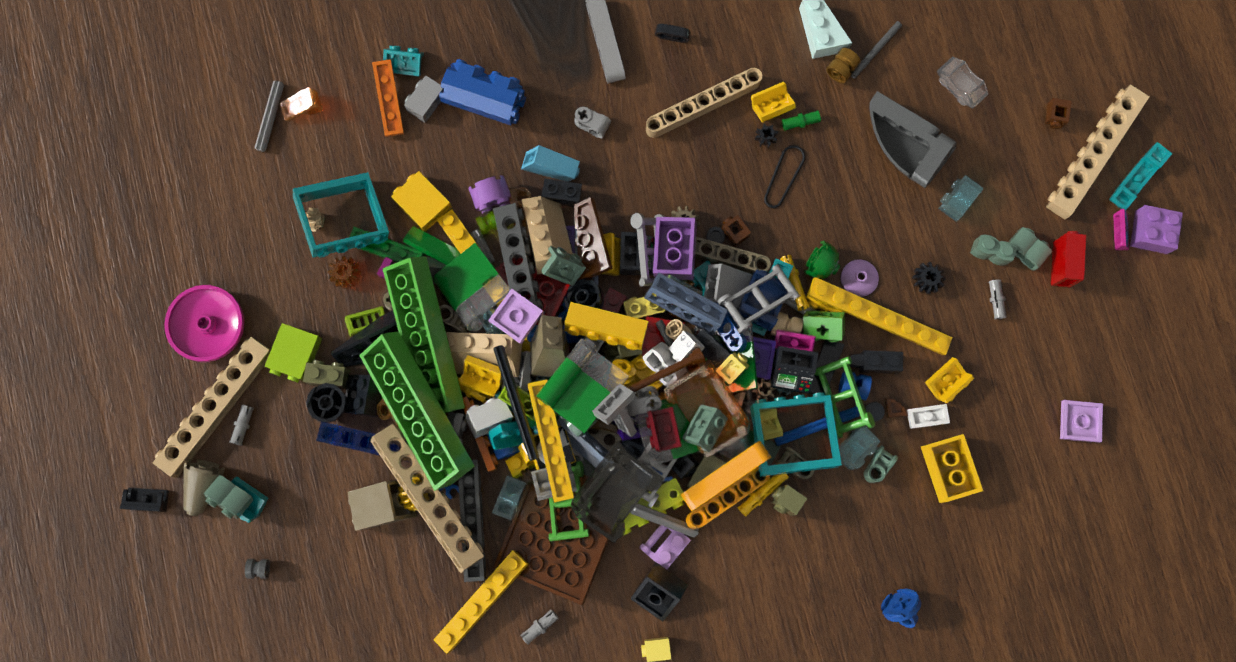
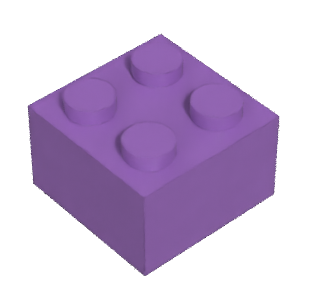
[1130,205,1183,254]

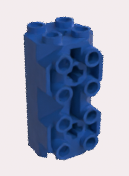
[439,59,526,125]

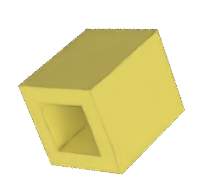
[641,637,671,662]

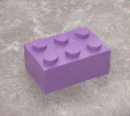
[653,217,697,280]

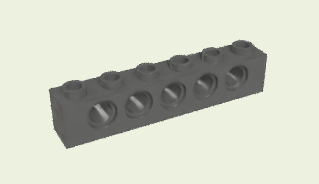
[493,203,543,310]
[458,460,487,582]

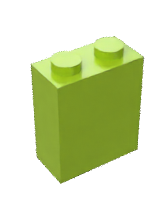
[264,323,322,383]

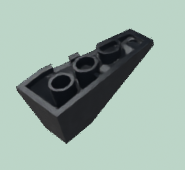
[331,310,398,367]

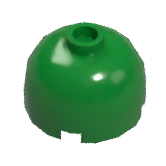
[804,240,840,279]

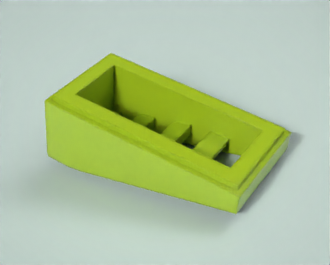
[345,306,385,337]

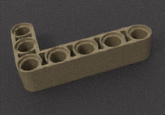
[681,237,771,286]

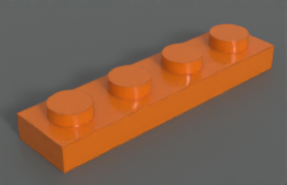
[372,59,404,137]
[463,396,499,473]

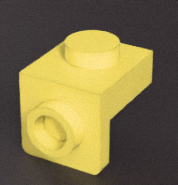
[760,408,783,440]

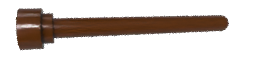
[627,347,706,392]

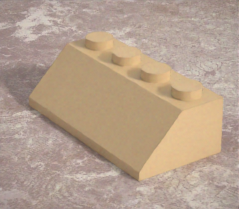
[522,196,572,275]
[446,332,523,377]

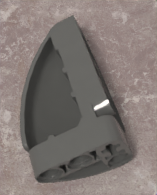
[869,91,957,188]

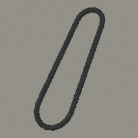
[764,145,805,208]

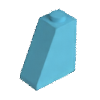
[521,145,580,182]

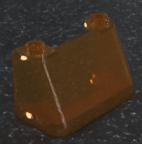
[664,359,751,458]

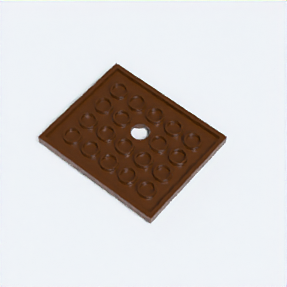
[493,467,627,606]

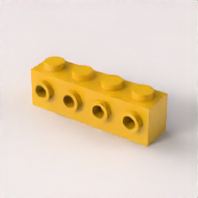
[564,302,648,350]

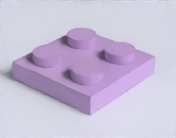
[488,289,544,344]
[1060,400,1103,443]

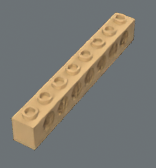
[1046,84,1150,220]
[153,337,271,478]
[371,424,484,573]

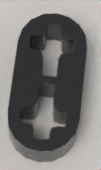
[655,24,691,43]

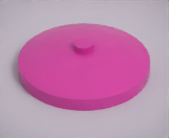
[164,285,244,362]

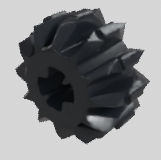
[912,262,946,294]

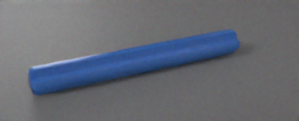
[774,406,860,446]

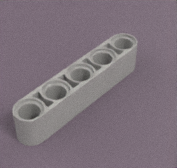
[585,0,626,83]

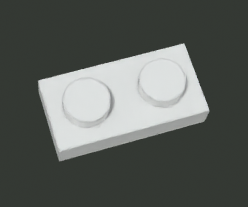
[907,404,950,429]

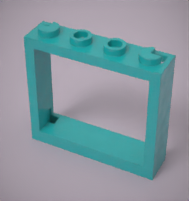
[293,172,389,258]
[750,393,842,477]

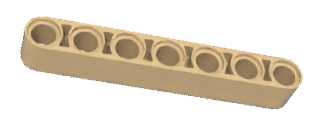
[646,68,762,138]

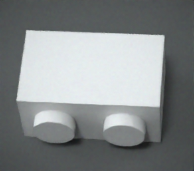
[465,397,513,439]

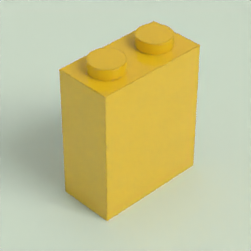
[391,171,452,232]

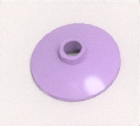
[841,260,879,297]

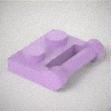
[639,525,691,569]

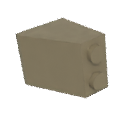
[530,315,570,377]
[347,480,416,531]

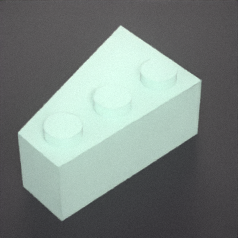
[799,0,852,59]

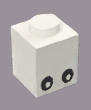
[668,331,705,362]

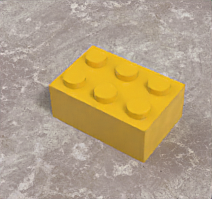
[921,434,983,503]

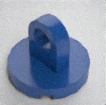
[881,589,921,628]

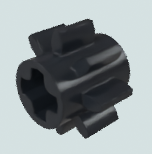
[755,123,778,148]

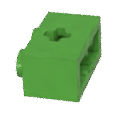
[803,310,845,342]

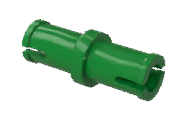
[782,110,821,131]

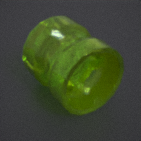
[475,211,497,235]

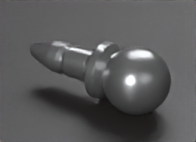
[742,389,756,417]

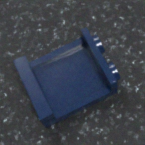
[737,270,788,331]

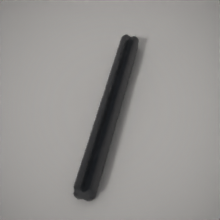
[493,345,539,461]

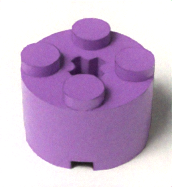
[469,176,512,214]

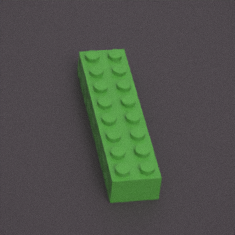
[383,257,465,414]
[359,331,475,491]

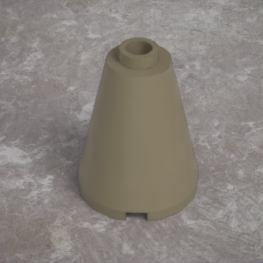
[183,459,225,516]

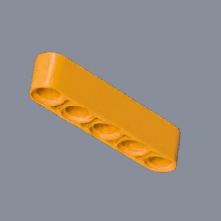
[681,441,771,511]
[686,467,770,529]

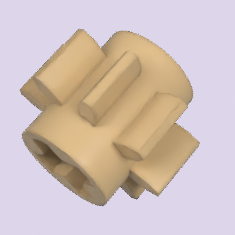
[305,208,324,232]
[752,379,776,402]

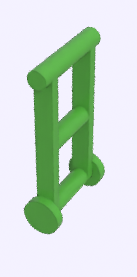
[815,356,875,439]
[549,461,590,541]

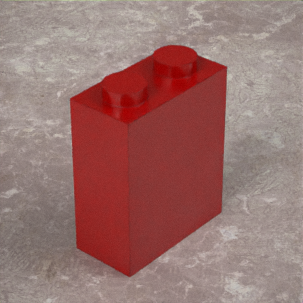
[1051,231,1086,288]

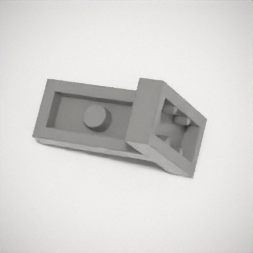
[592,384,637,437]

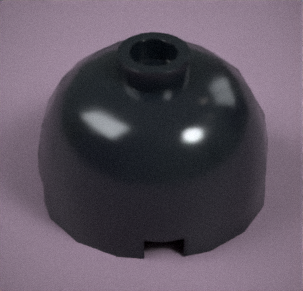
[564,279,604,309]
[306,383,347,423]

